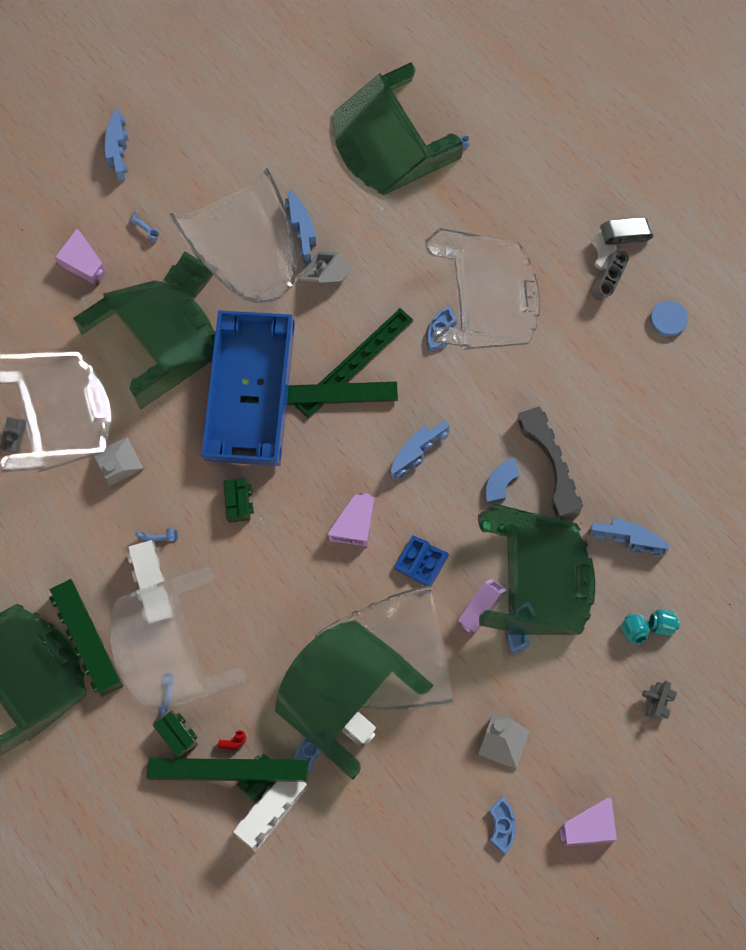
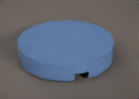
[650,301,688,337]

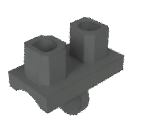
[0,417,27,453]
[642,681,677,719]

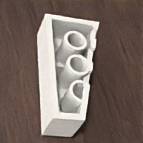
[126,540,174,623]
[233,782,308,852]

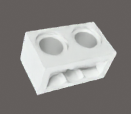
[340,711,376,746]

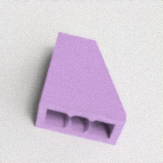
[56,229,105,285]
[328,493,374,547]
[458,579,507,632]
[559,798,617,846]

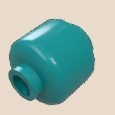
[648,609,680,636]
[621,613,650,644]

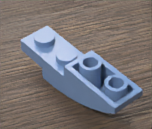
[105,109,129,181]
[285,191,316,263]
[390,420,450,480]
[589,518,669,556]

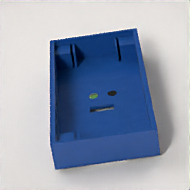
[201,310,295,466]

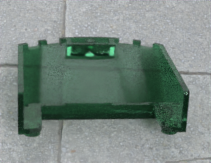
[333,62,463,195]
[73,280,215,409]
[478,504,595,635]
[0,604,86,756]
[275,620,434,780]

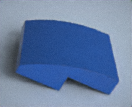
[394,535,449,588]

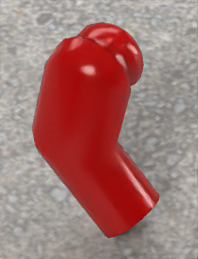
[218,730,247,751]

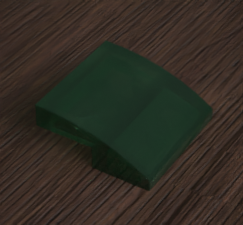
[163,251,216,298]

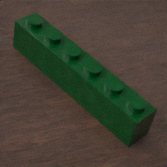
[49,579,124,697]

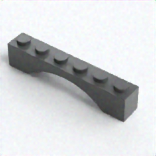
[517,406,583,522]

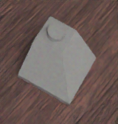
[298,252,352,283]
[93,437,144,486]
[478,713,530,769]

